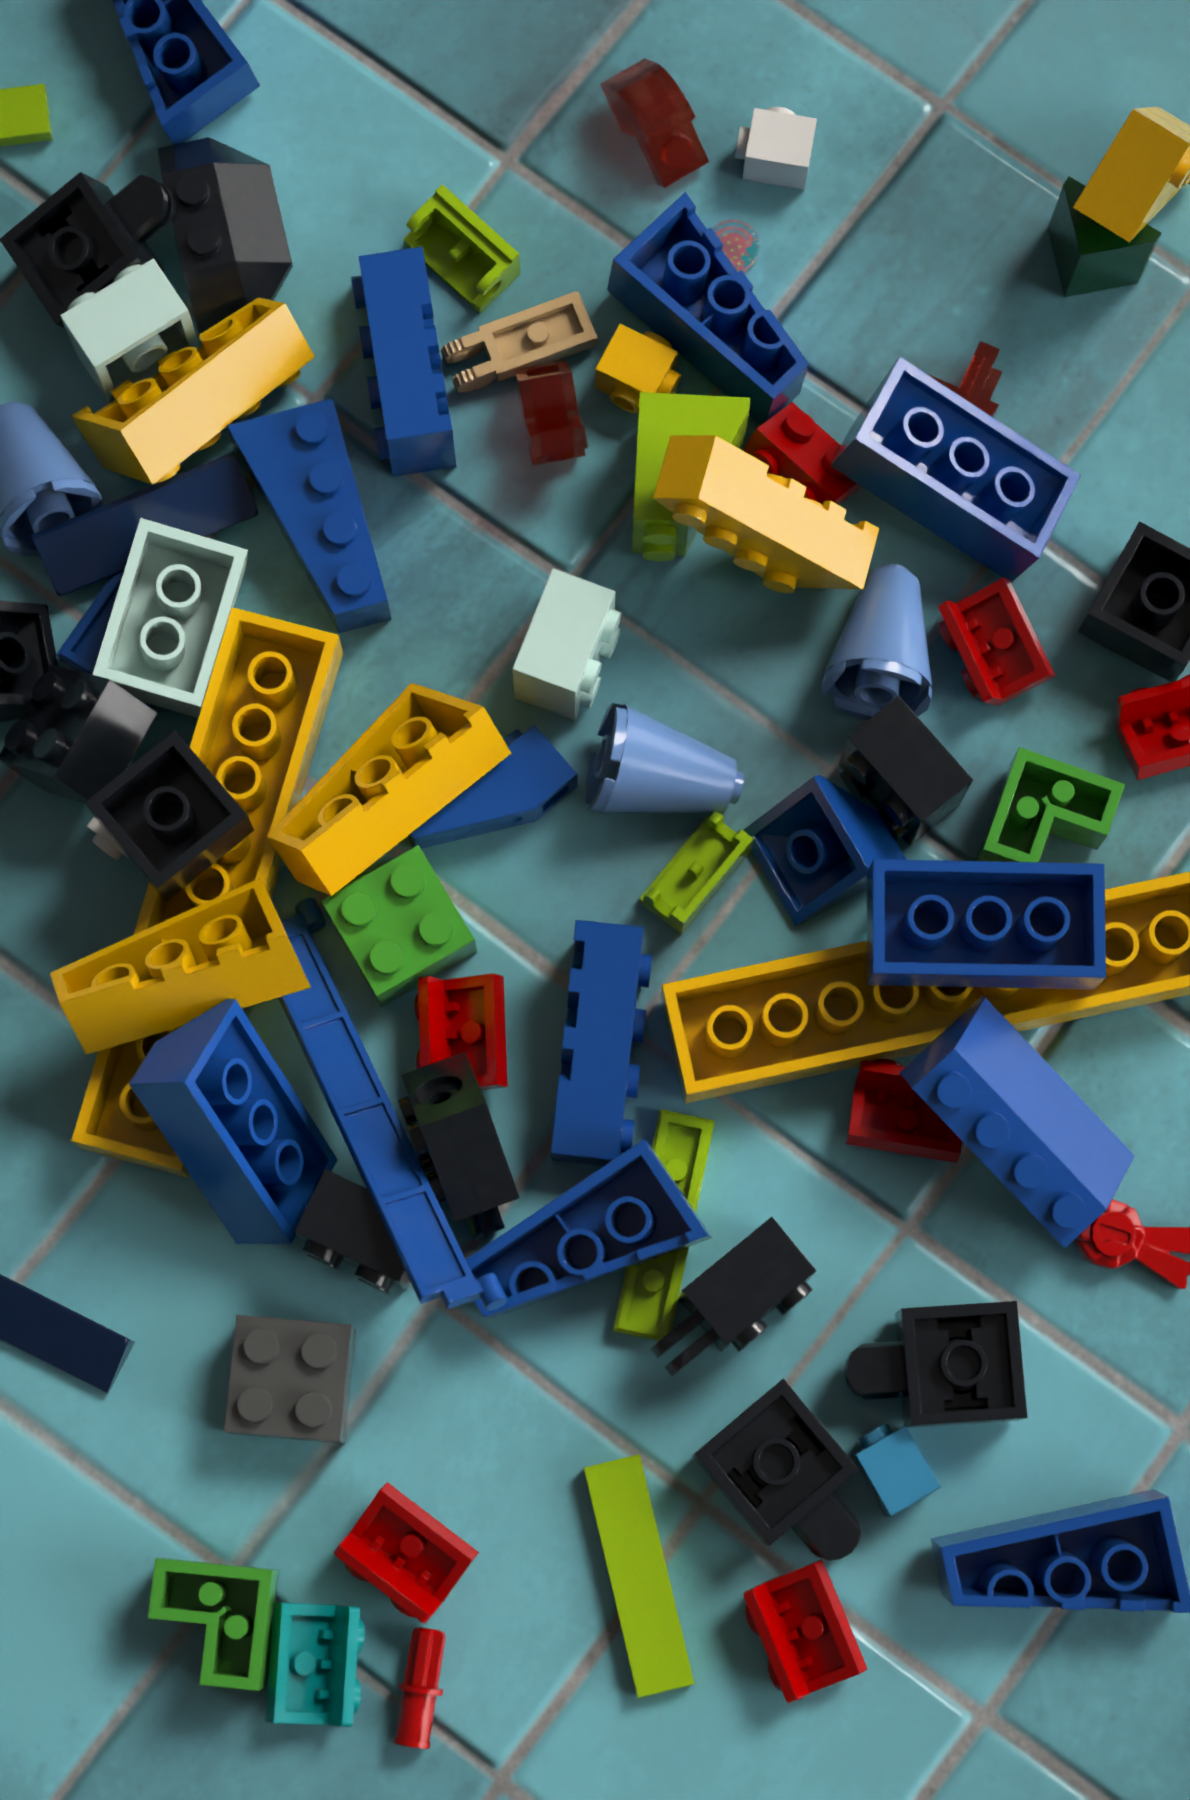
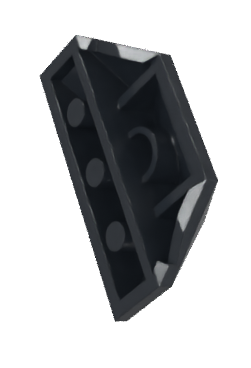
[157,137,293,345]

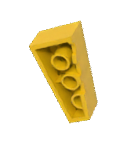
[1073,106,1190,242]
[71,297,315,484]
[653,435,880,593]
[266,683,511,896]
[50,877,311,1055]

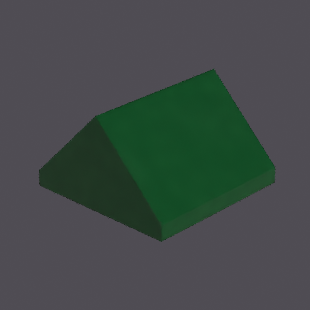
[1048,176,1161,298]

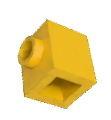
[595,324,682,413]

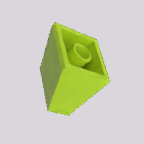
[631,392,750,561]

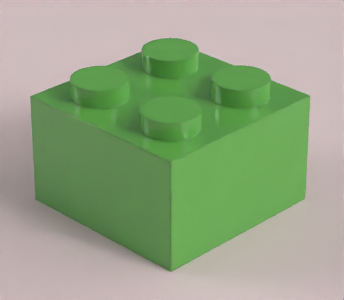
[321,845,477,1007]

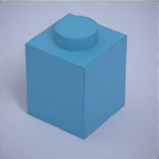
[851,1423,941,1517]

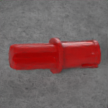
[393,1627,446,1749]

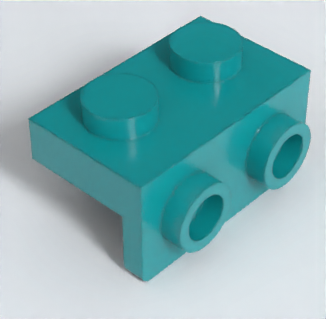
[265,1602,365,1727]

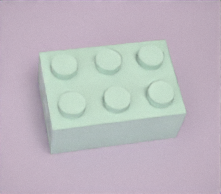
[92,518,248,718]

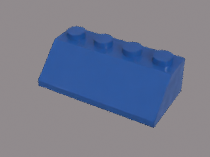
[830,357,1081,583]
[900,995,1134,1248]
[129,999,338,1244]

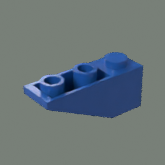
[408,725,578,849]

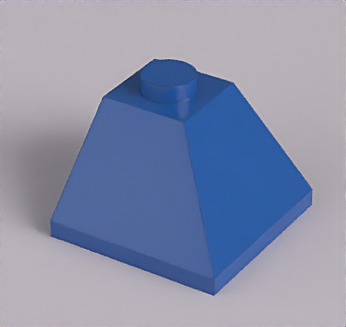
[744,775,907,926]

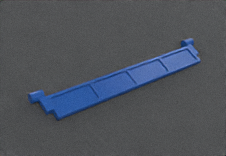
[278,898,507,1311]

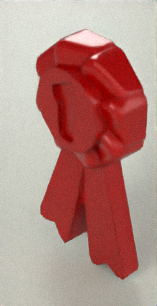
[1074,1199,1190,1289]

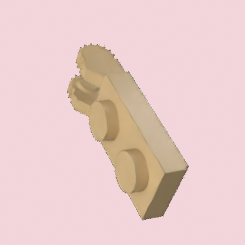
[440,291,598,393]

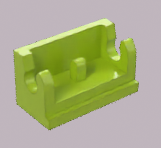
[403,184,520,314]
[639,812,754,935]

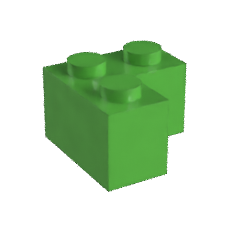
[976,747,1125,862]
[148,1558,279,1691]

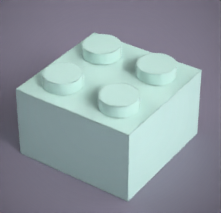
[60,258,200,404]
[512,568,622,721]

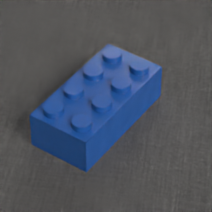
[867,859,1106,989]

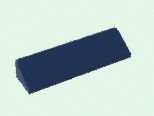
[31,452,258,596]
[0,1274,135,1393]

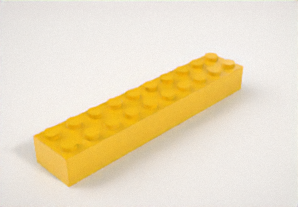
[71,607,343,1178]
[660,871,1190,1104]

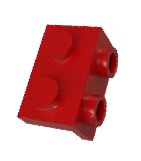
[743,402,861,505]
[938,577,1056,706]
[1115,674,1190,780]
[414,973,508,1090]
[846,1059,962,1163]
[334,1482,479,1623]
[743,1559,868,1703]

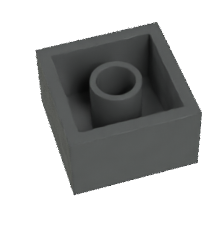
[224,1315,356,1444]

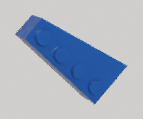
[112,0,260,145]
[607,192,810,425]
[351,247,457,477]
[227,398,392,633]
[551,920,652,1166]
[466,1139,712,1318]
[930,1489,1190,1613]

